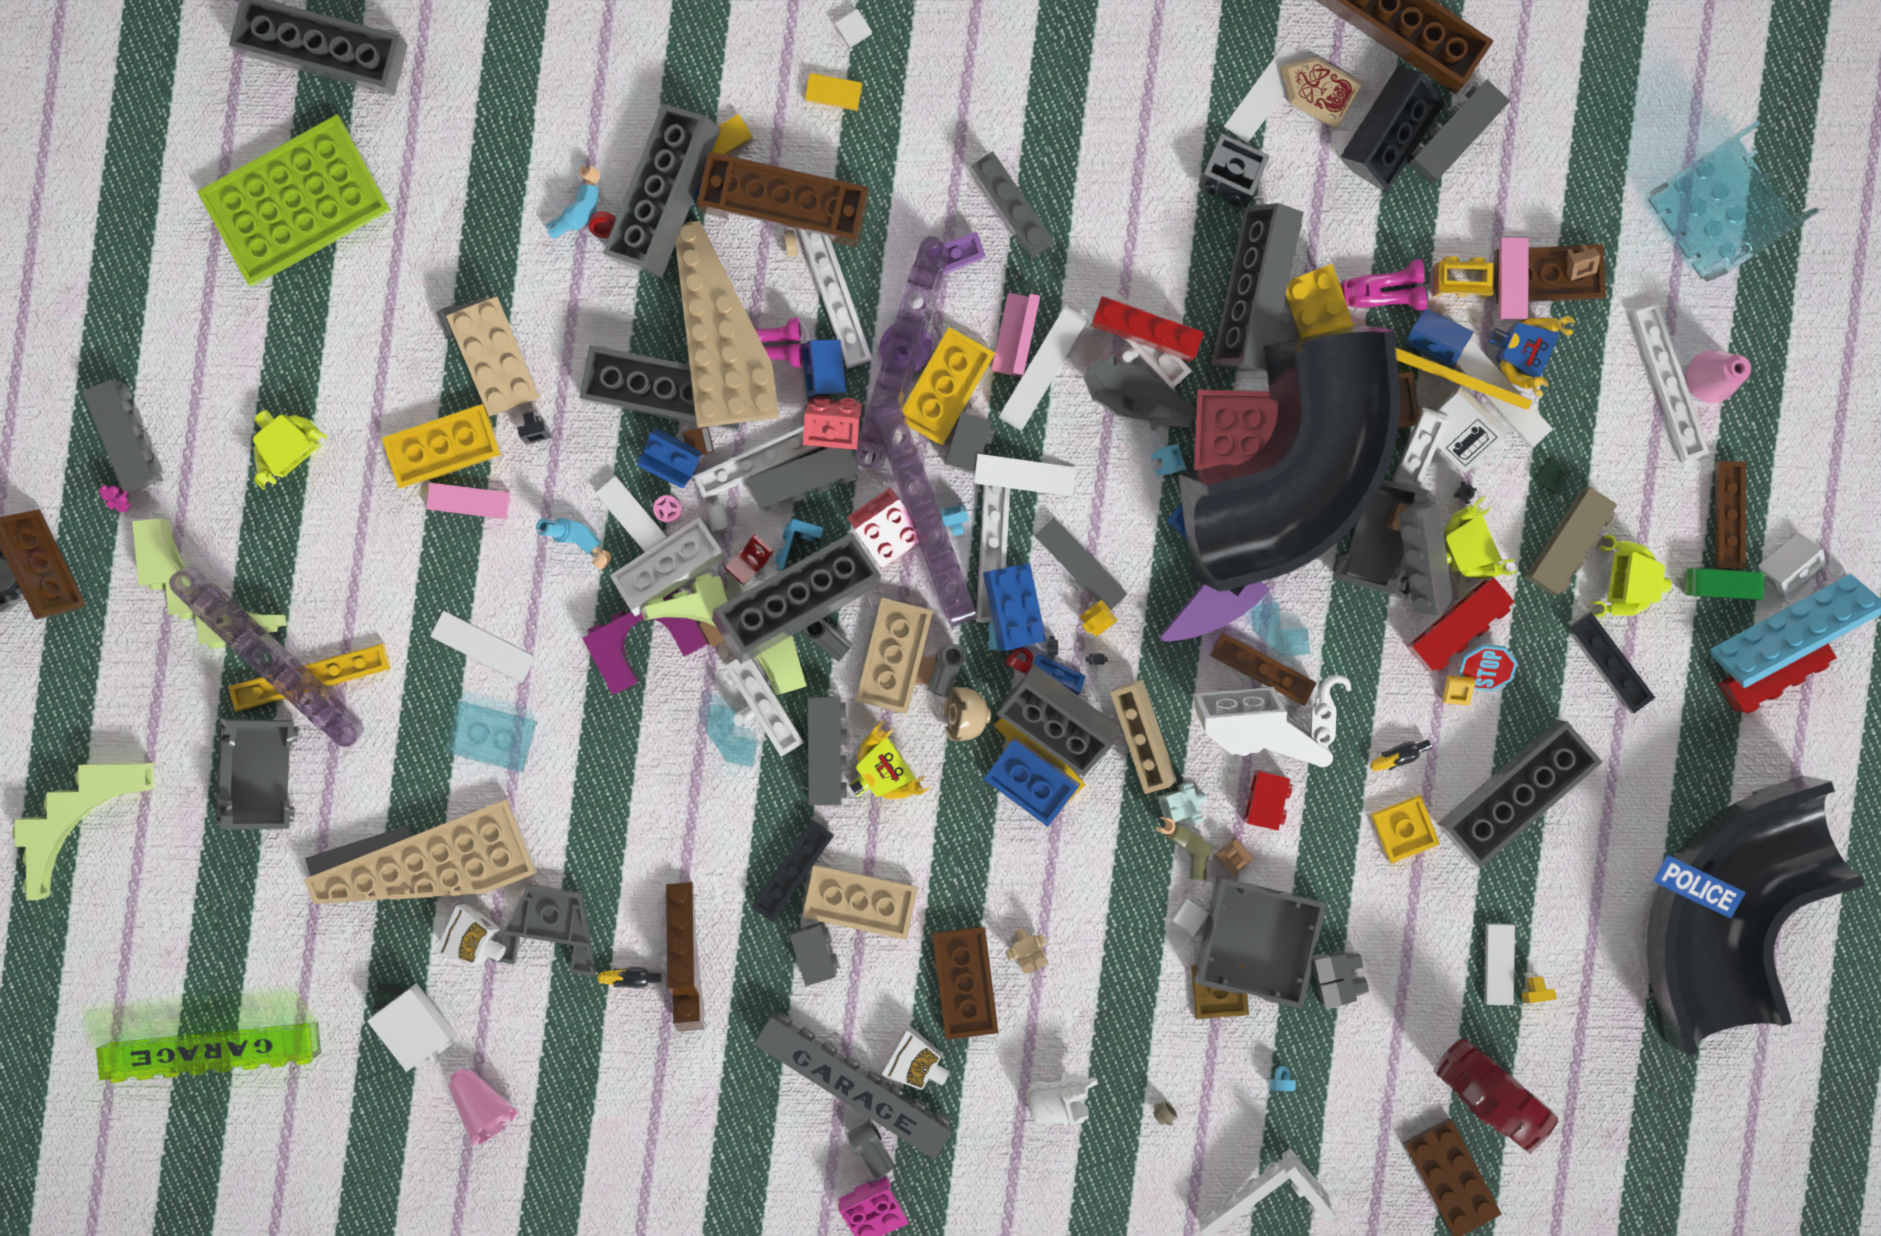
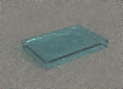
[445,701,537,773]

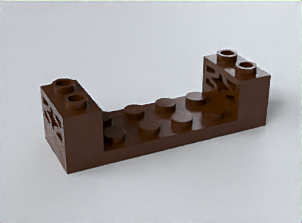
[697,151,869,248]

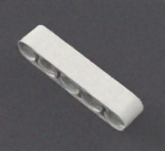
[999,306,1088,431]

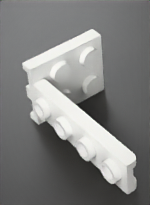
[1199,1148,1336,1236]

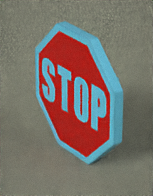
[1458,644,1517,691]

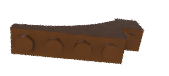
[666,882,705,1032]

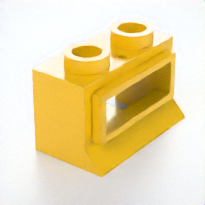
[1433,256,1494,299]

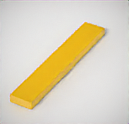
[1396,347,1533,410]
[228,643,391,712]

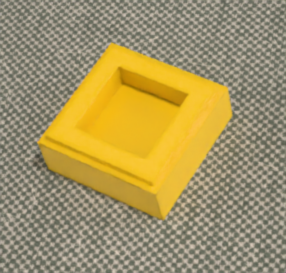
[1442,675,1475,706]

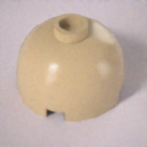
[944,687,991,741]

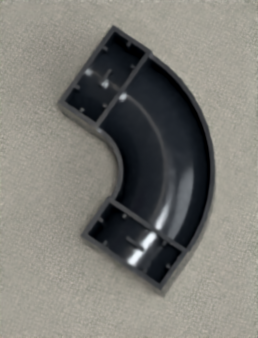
[1179,324,1400,592]
[1647,776,1865,1056]

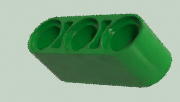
[1684,568,1765,600]

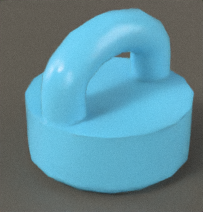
[1269,1066,1296,1091]

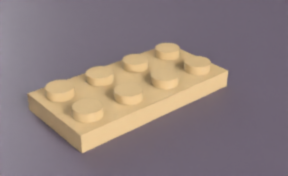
[446,296,540,417]
[856,597,933,714]
[802,864,918,940]

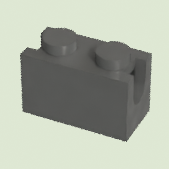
[946,412,995,474]
[790,922,841,987]

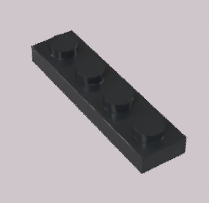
[1567,612,1656,714]
[751,819,835,922]

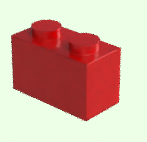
[1243,769,1293,831]

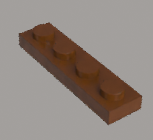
[1715,461,1746,568]
[1209,632,1317,706]

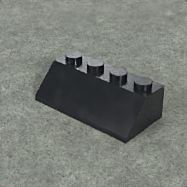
[1340,67,1444,193]

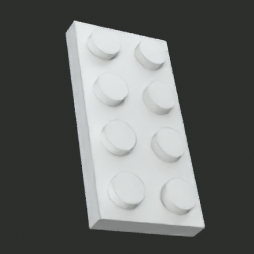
[610,517,726,616]

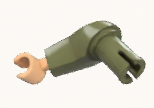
[1156,816,1212,880]

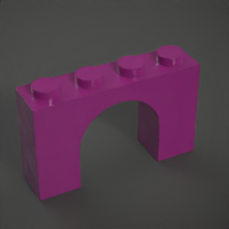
[582,588,710,695]

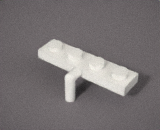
[1113,293,1192,389]
[725,658,804,757]

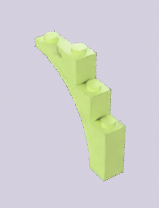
[132,519,287,649]
[641,573,806,696]
[12,762,154,900]

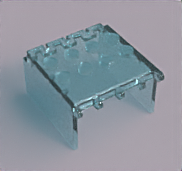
[1647,120,1819,282]

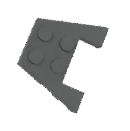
[491,884,596,977]

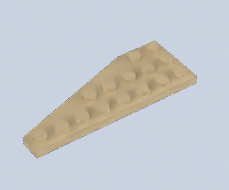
[676,221,779,428]
[304,799,537,904]

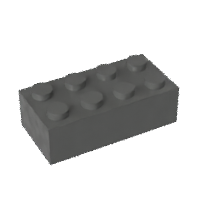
[997,664,1121,777]

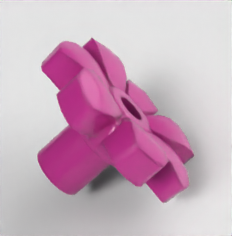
[99,485,131,513]

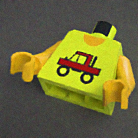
[849,720,930,800]

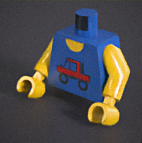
[1488,316,1576,397]

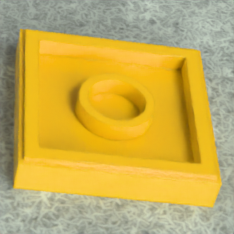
[1369,794,1440,864]

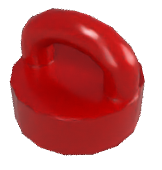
[589,211,616,239]
[1005,647,1033,674]

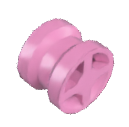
[653,495,683,523]

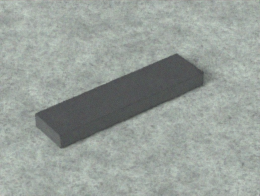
[1034,518,1128,610]
[305,825,412,876]

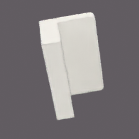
[1759,533,1826,598]

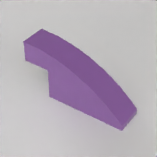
[1158,582,1271,642]

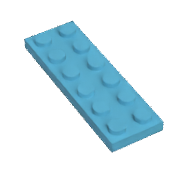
[1710,573,1881,688]

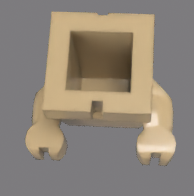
[1006,928,1049,975]

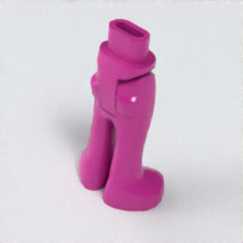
[1340,259,1427,311]
[755,317,802,368]

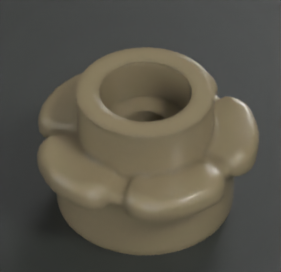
[1153,1100,1178,1126]

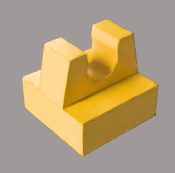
[1079,599,1118,637]
[1521,976,1557,1003]

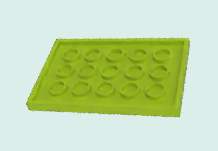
[197,114,392,287]

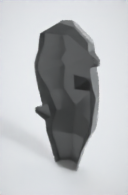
[1083,354,1197,431]

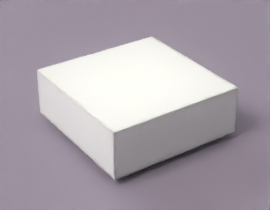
[835,9,872,48]
[1172,897,1209,936]

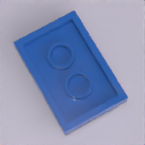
[983,563,1047,652]
[984,736,1080,827]

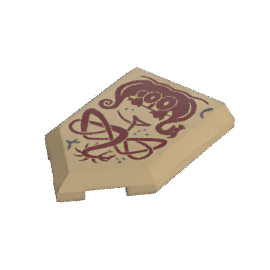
[1280,56,1363,129]

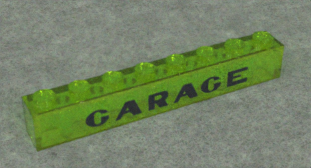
[96,1022,321,1083]

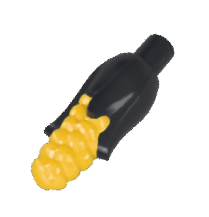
[1370,739,1432,772]
[597,967,662,989]

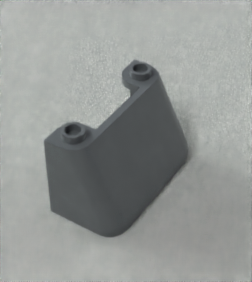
[1333,479,1437,600]
[215,718,298,830]

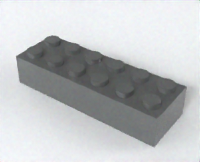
[229,0,408,96]
[603,103,721,278]
[1211,203,1304,372]
[579,345,744,433]
[712,533,881,664]
[1437,720,1602,868]

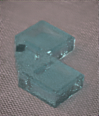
[1251,603,1310,656]
[705,704,759,767]

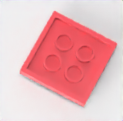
[1194,390,1278,471]

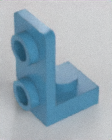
[775,519,825,572]

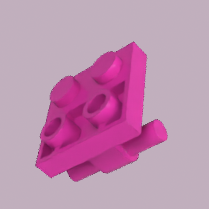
[838,1176,909,1236]

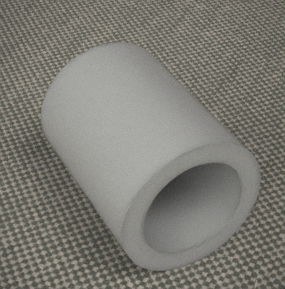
[705,504,730,533]

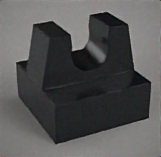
[517,411,552,445]

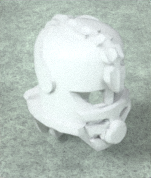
[1026,1072,1098,1125]

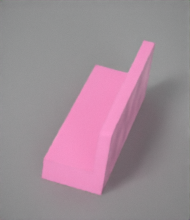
[992,293,1040,378]

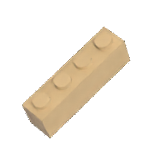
[1110,679,1177,794]

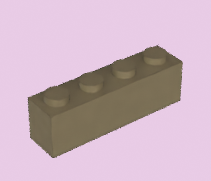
[1524,487,1618,595]

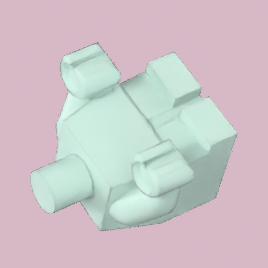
[1158,782,1207,824]

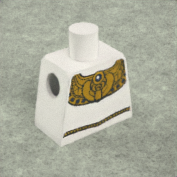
[435,904,506,964]
[882,1025,950,1089]

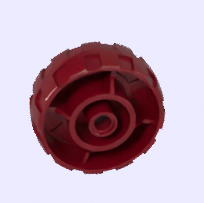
[1433,1038,1558,1154]

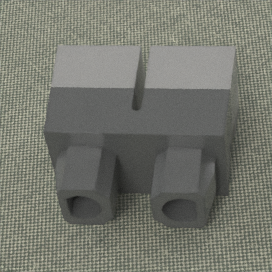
[1311,949,1369,1010]

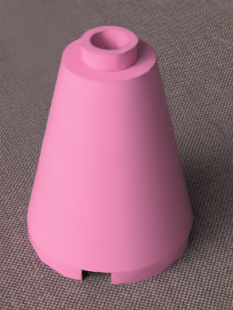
[1685,350,1751,403]
[448,1068,518,1147]

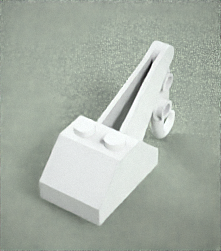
[1194,675,1351,767]

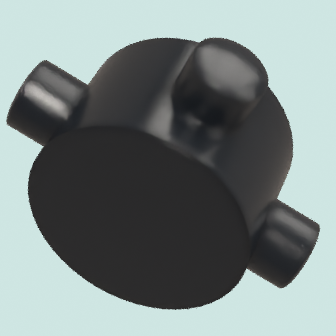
[1454,481,1477,504]
[1047,636,1058,659]
[1086,654,1108,665]

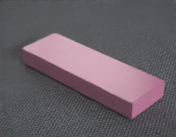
[1499,237,1529,320]
[426,483,511,519]

